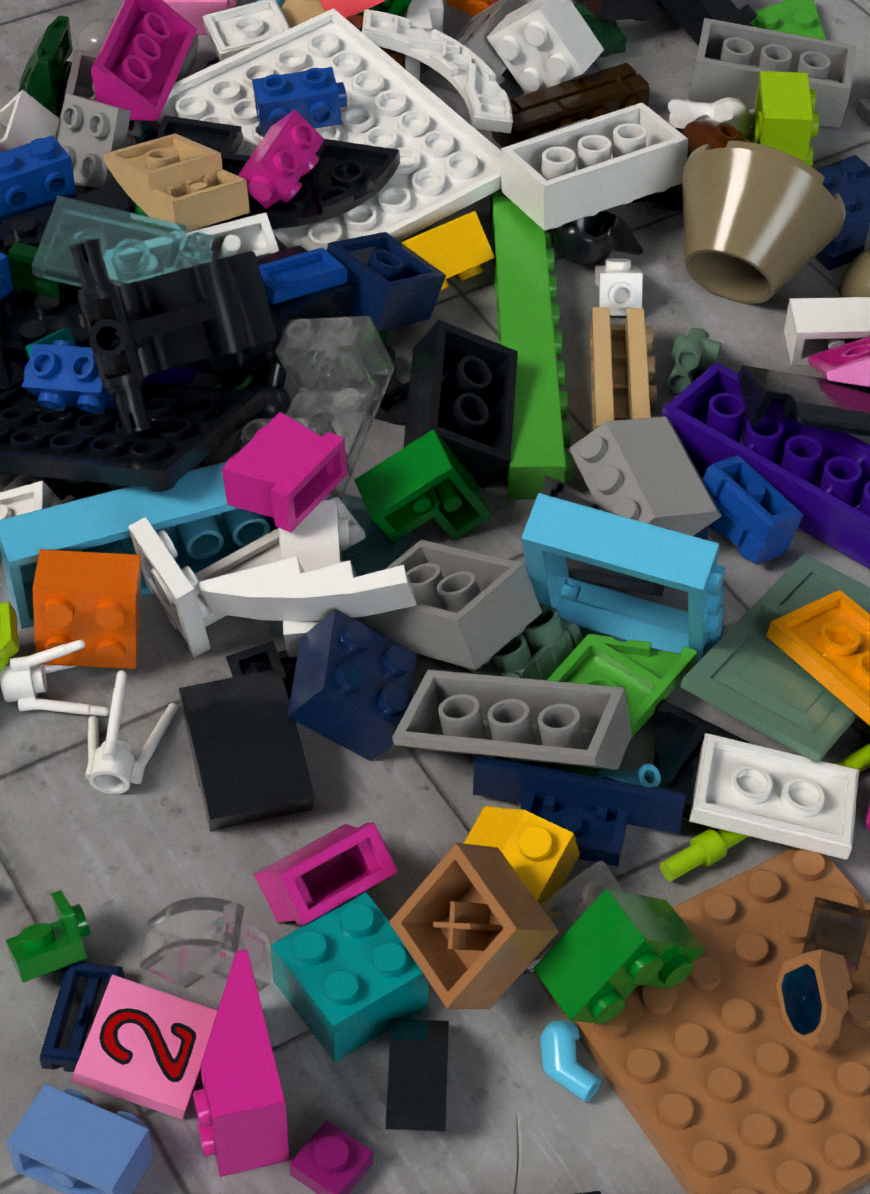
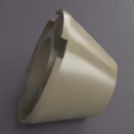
[682,141,846,304]

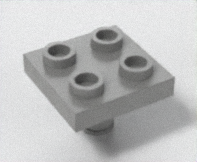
[58,93,136,188]

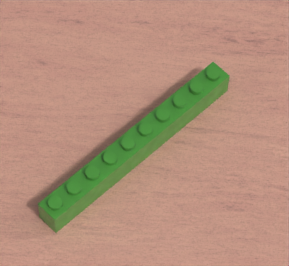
[490,189,573,500]

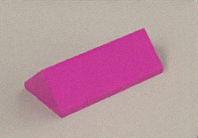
[91,0,198,121]

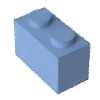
[7,1084,154,1194]

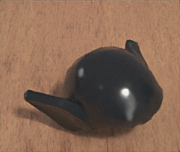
[552,210,643,264]

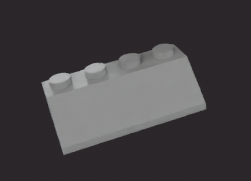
[392,670,632,770]

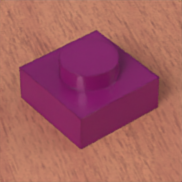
[289,1120,374,1194]

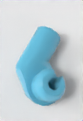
[540,1020,602,1103]

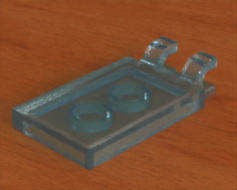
[32,196,213,287]

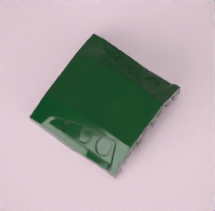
[18,16,73,115]

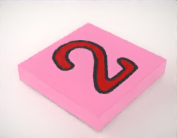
[71,974,218,1119]

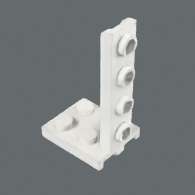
[128,497,366,658]

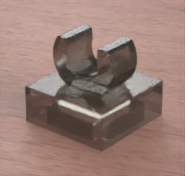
[802,897,870,970]

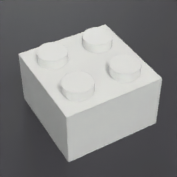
[486,0,604,94]

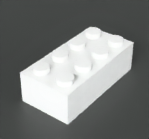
[501,103,688,231]

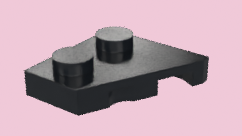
[654,699,749,824]

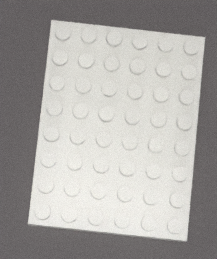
[147,8,501,251]

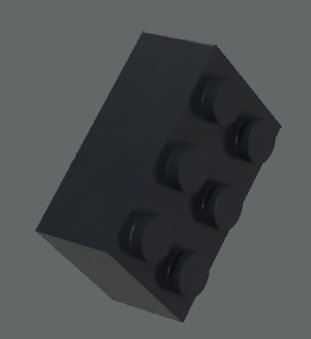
[403,320,518,488]

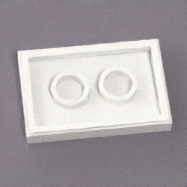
[689,733,859,860]

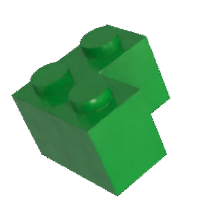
[354,429,493,542]
[533,888,706,1024]

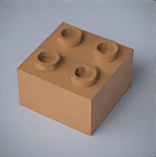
[389,843,559,1009]

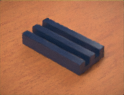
[40,961,125,1072]

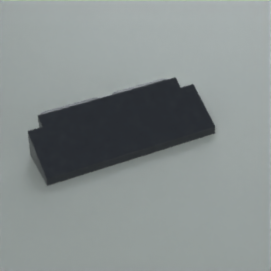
[738,365,870,436]

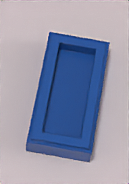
[259,247,348,304]

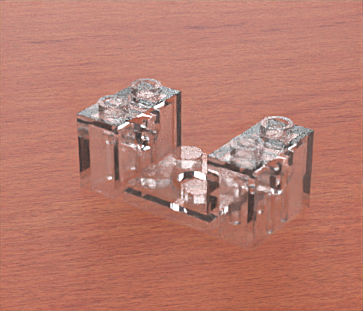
[230,316,395,500]

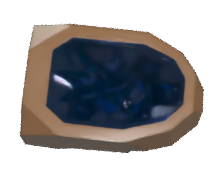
[776,949,852,1052]

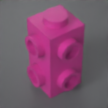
[238,110,325,209]

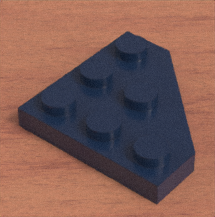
[815,155,870,271]

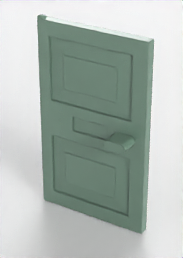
[680,554,870,763]

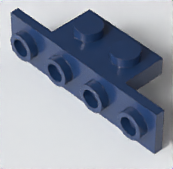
[473,755,686,867]

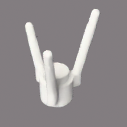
[0,640,110,717]
[85,670,178,794]

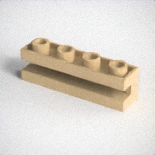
[589,307,658,431]

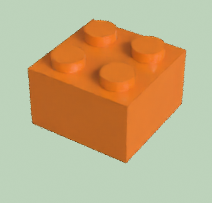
[32,549,141,669]

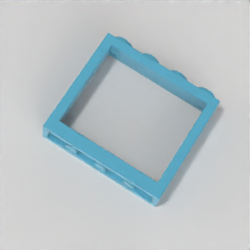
[521,493,726,663]

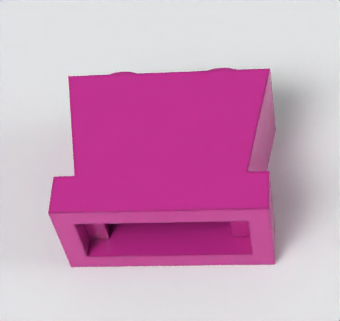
[222,412,348,533]
[254,822,398,925]

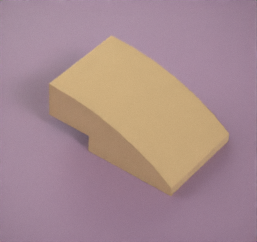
[103,133,250,235]

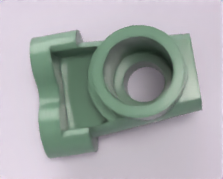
[667,328,722,394]

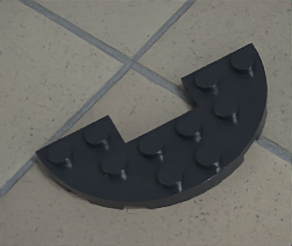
[157,115,400,230]

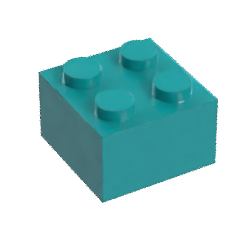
[270,891,429,1062]

